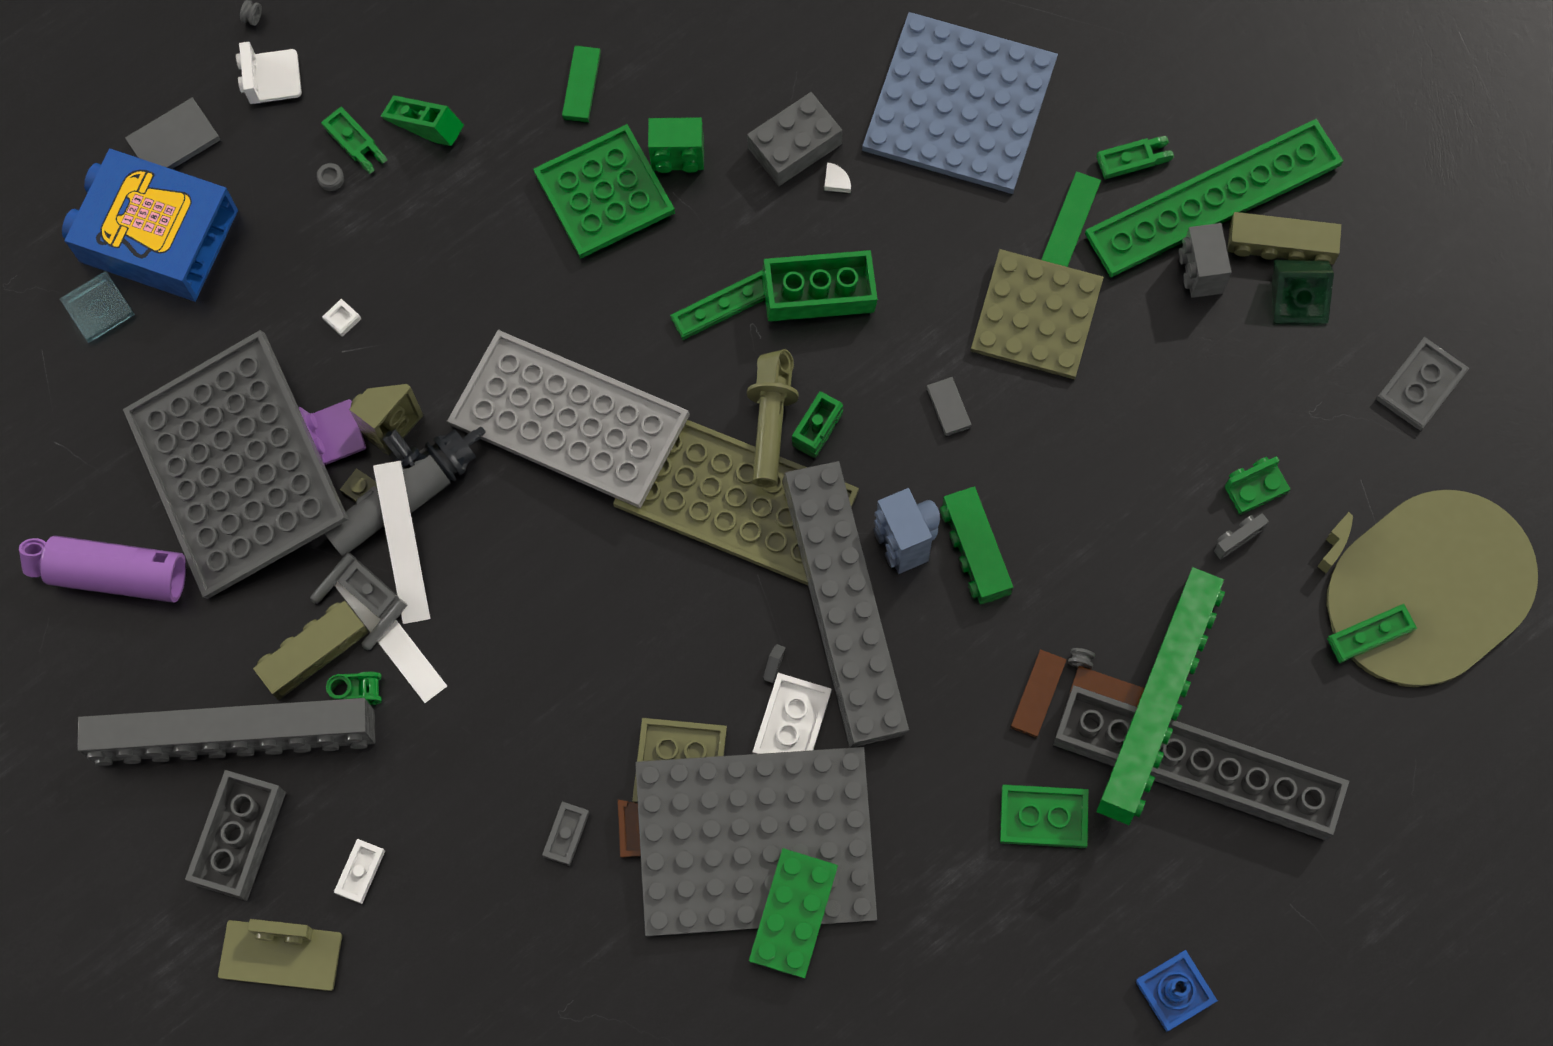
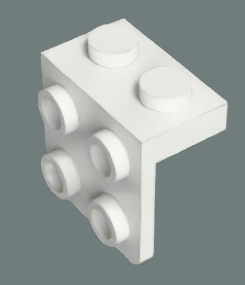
[236,42,302,104]

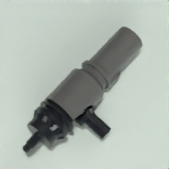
[324,427,486,557]

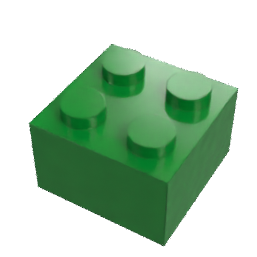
[648,117,704,173]

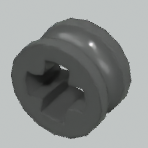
[240,0,262,26]
[1068,648,1095,669]

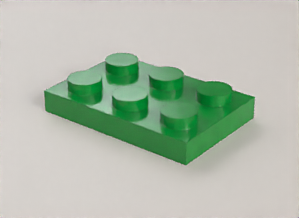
[1000,785,1089,848]

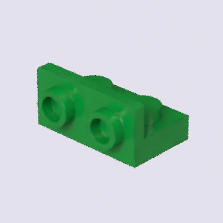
[1225,456,1291,515]

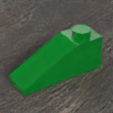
[381,95,464,146]

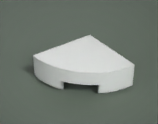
[824,163,851,193]

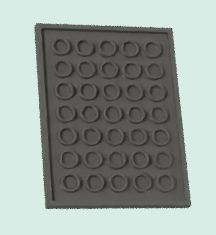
[123,330,349,599]
[636,747,877,936]

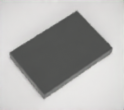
[125,97,221,169]
[1376,337,1469,431]

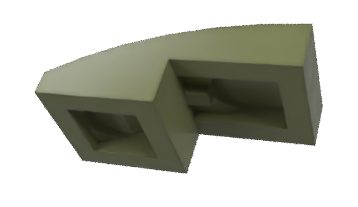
[1317,512,1353,573]

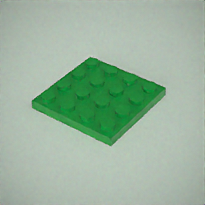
[533,124,675,259]

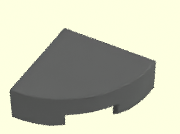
[763,644,786,683]

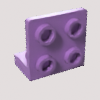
[299,399,366,465]

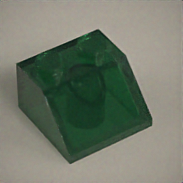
[1272,260,1334,323]

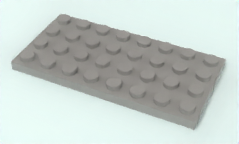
[447,330,690,508]

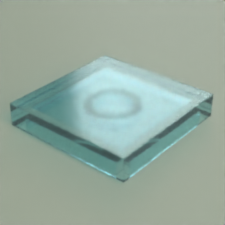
[60,271,135,343]

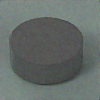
[317,163,344,191]

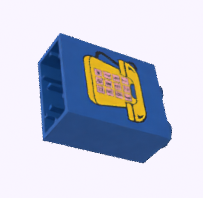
[62,148,238,302]

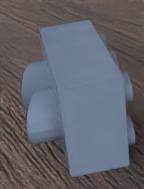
[873,488,940,574]

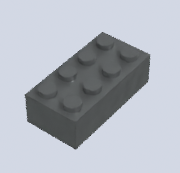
[185,770,286,901]

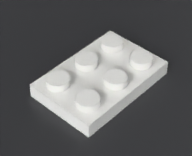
[753,673,832,754]

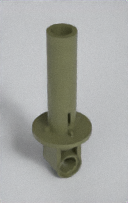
[747,349,799,487]

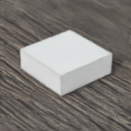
[322,299,361,337]

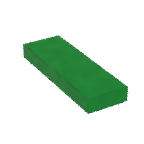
[562,46,601,122]
[1327,604,1417,663]

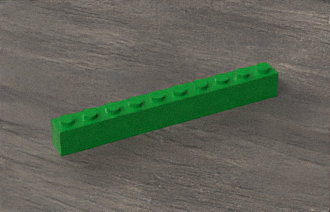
[1096,567,1225,825]

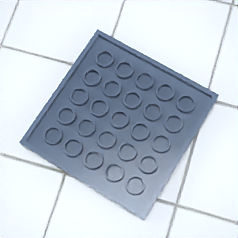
[862,12,1058,194]

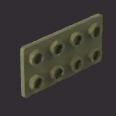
[218,919,342,991]

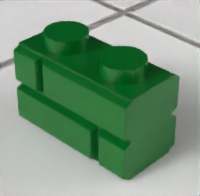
[792,391,843,459]

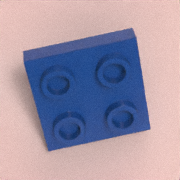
[1135,950,1218,1032]

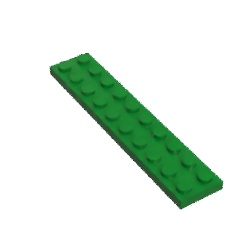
[1085,119,1343,277]

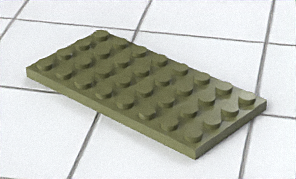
[613,420,859,585]

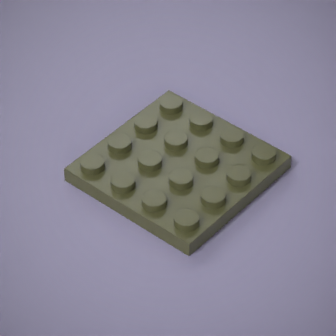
[971,249,1104,380]

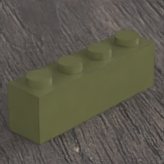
[1227,212,1341,266]
[253,600,369,700]

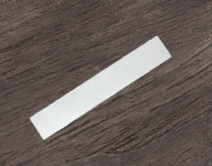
[373,461,430,624]
[334,581,447,703]

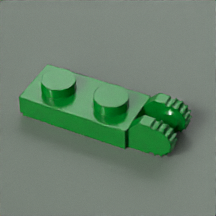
[321,107,387,174]
[1096,136,1174,179]

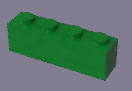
[940,486,1013,605]

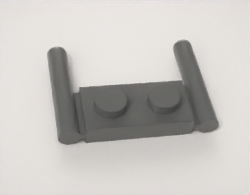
[310,552,408,650]

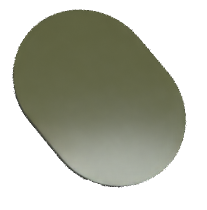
[1327,490,1538,687]

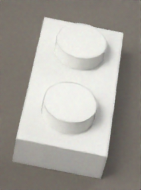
[334,839,385,904]

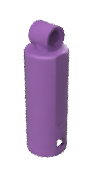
[19,536,186,603]

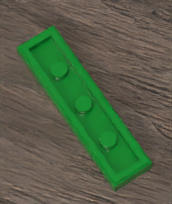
[1041,171,1101,267]
[670,270,765,340]

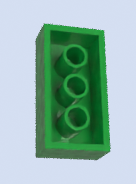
[762,250,878,321]

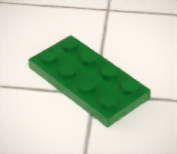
[749,848,838,979]

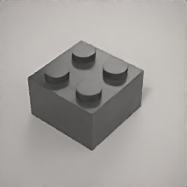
[1179,223,1232,298]

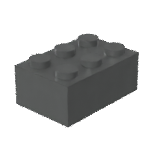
[747,92,842,186]

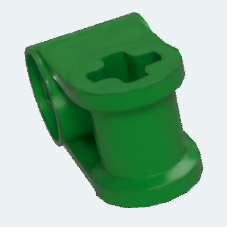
[326,672,382,705]

